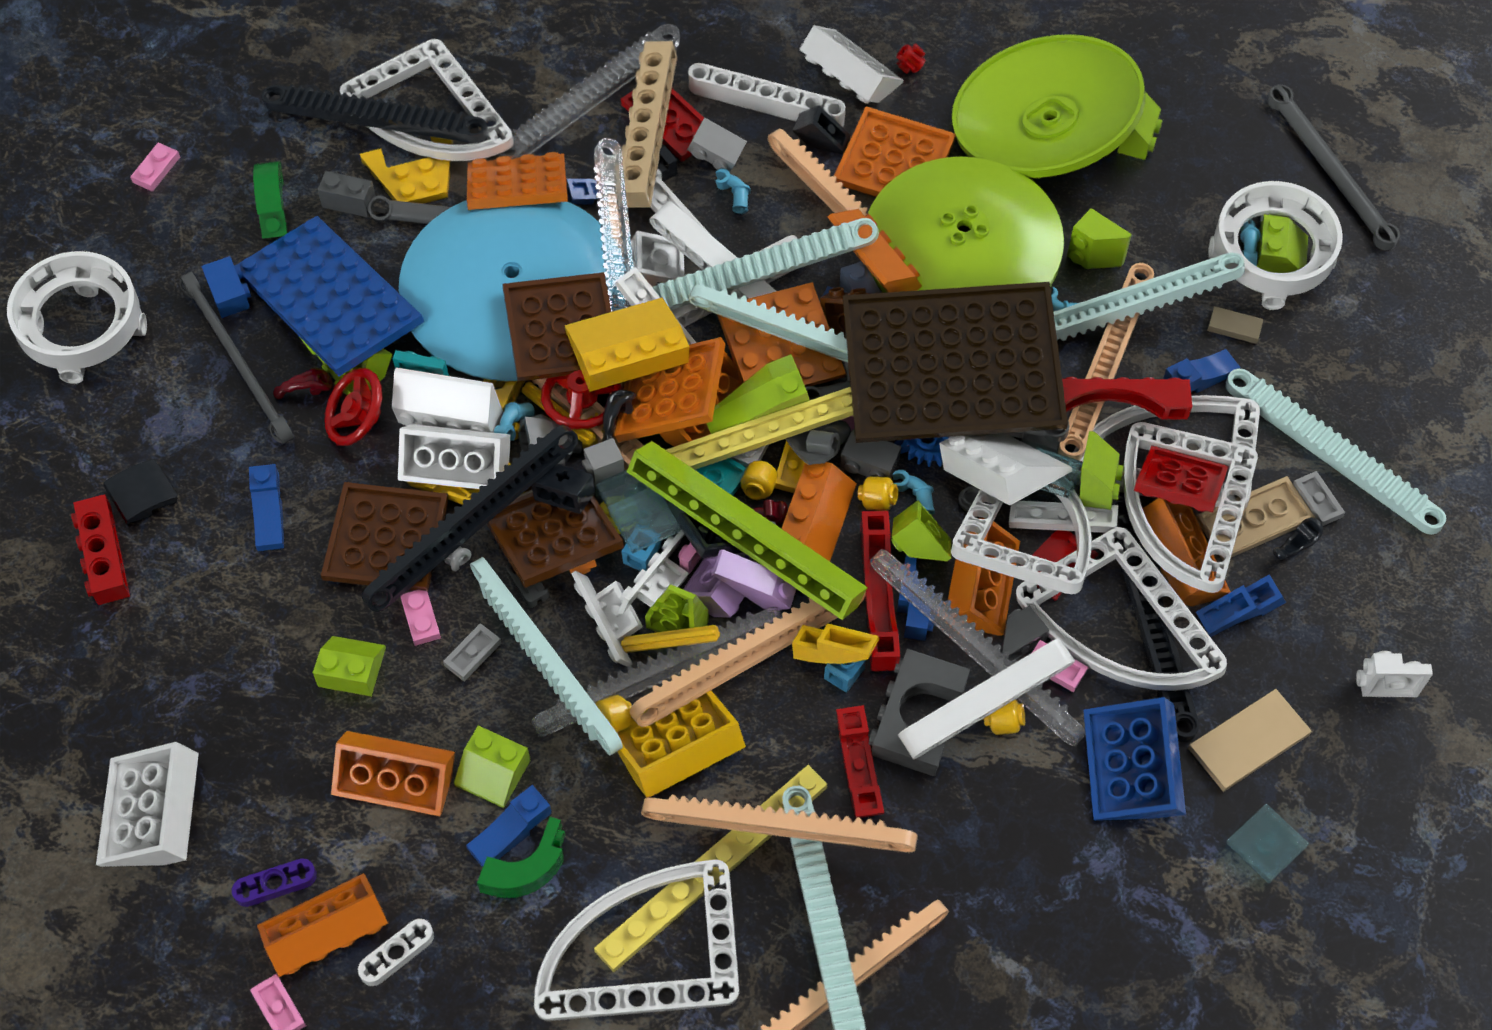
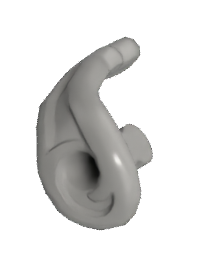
[444,546,471,572]

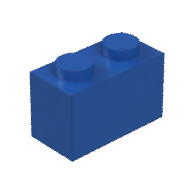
[201,256,251,318]

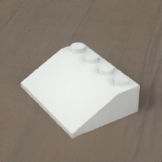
[939,433,1072,505]
[96,742,199,867]

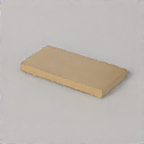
[1196,476,1315,561]
[1188,689,1312,792]

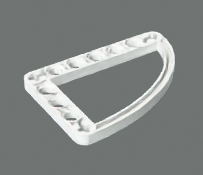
[340,39,514,161]
[1067,395,1260,509]
[1123,422,1258,593]
[951,477,1092,594]
[1016,527,1227,691]
[534,860,739,1021]

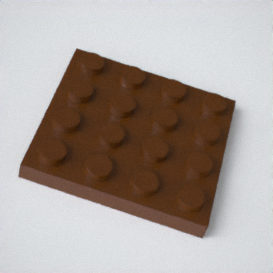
[502,272,612,382]
[321,482,449,592]
[487,492,624,588]

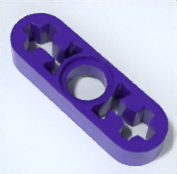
[232,859,317,907]

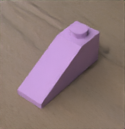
[712,550,796,612]

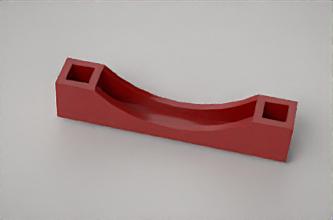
[1062,377,1193,420]
[860,511,900,671]

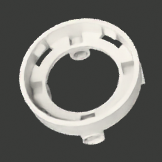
[1208,181,1343,310]
[7,251,147,384]

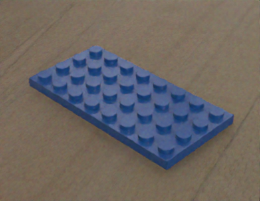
[238,216,424,376]

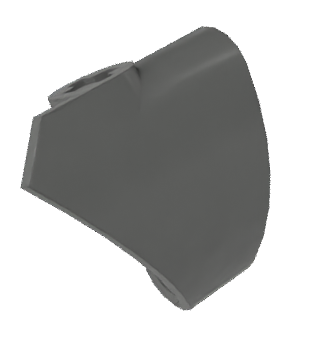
[786,420,851,465]

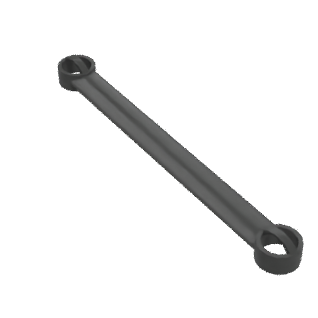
[1267,85,1400,250]
[368,196,451,224]
[179,271,294,444]

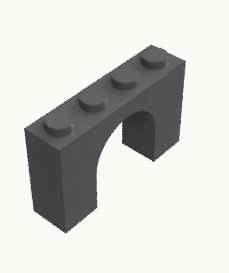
[868,649,970,777]

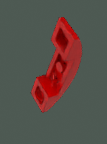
[836,705,884,818]

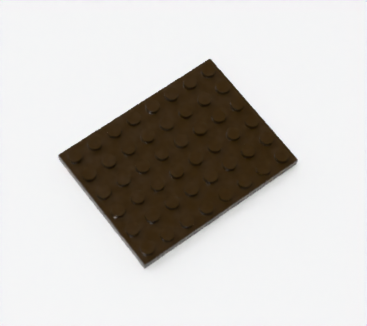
[842,282,1068,443]

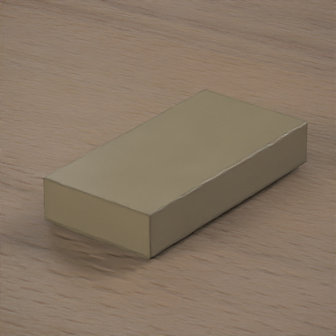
[1207,306,1264,344]

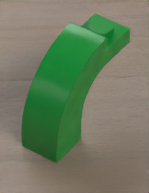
[253,161,288,239]
[477,817,565,898]

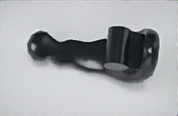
[602,390,636,442]
[1273,517,1323,560]

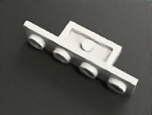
[618,530,689,614]
[571,570,643,667]

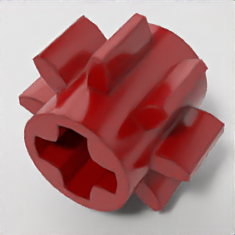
[896,43,925,74]

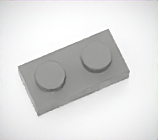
[1293,471,1345,526]
[443,623,501,682]

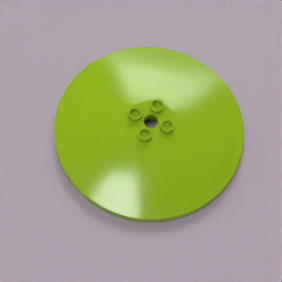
[952,35,1145,178]
[868,157,1064,293]

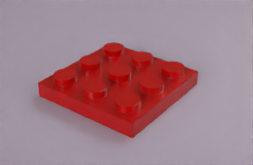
[1134,445,1229,513]

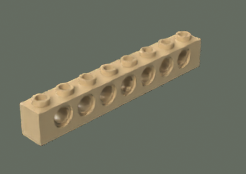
[614,41,677,208]

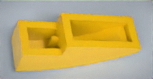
[792,623,879,664]

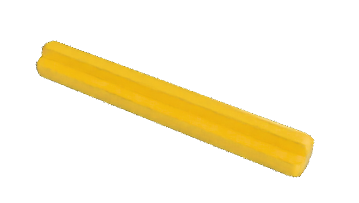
[522,382,596,446]
[621,625,720,653]

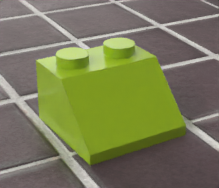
[1117,92,1163,160]
[1067,208,1132,269]
[1256,214,1308,273]
[1080,431,1124,510]
[891,500,951,561]
[313,636,386,696]
[454,726,530,808]

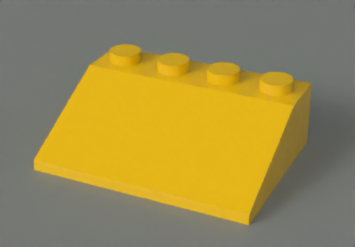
[564,297,690,392]
[617,690,746,798]

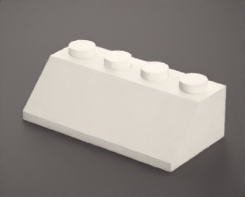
[799,25,904,104]
[392,368,504,433]
[398,424,511,489]

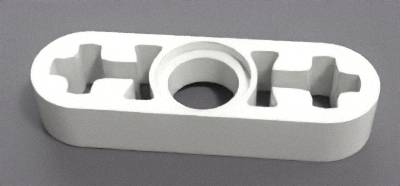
[358,919,434,986]

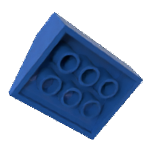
[1083,697,1186,821]

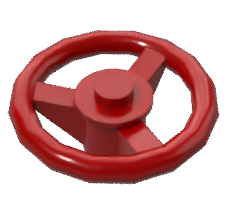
[325,368,382,446]
[541,370,623,430]

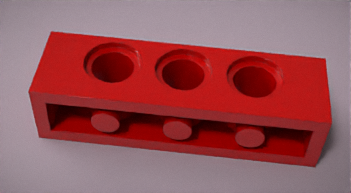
[71,494,130,605]

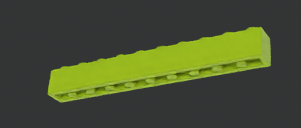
[627,441,867,620]

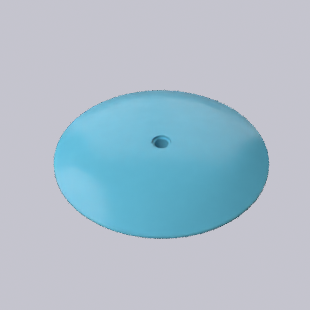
[399,200,626,381]

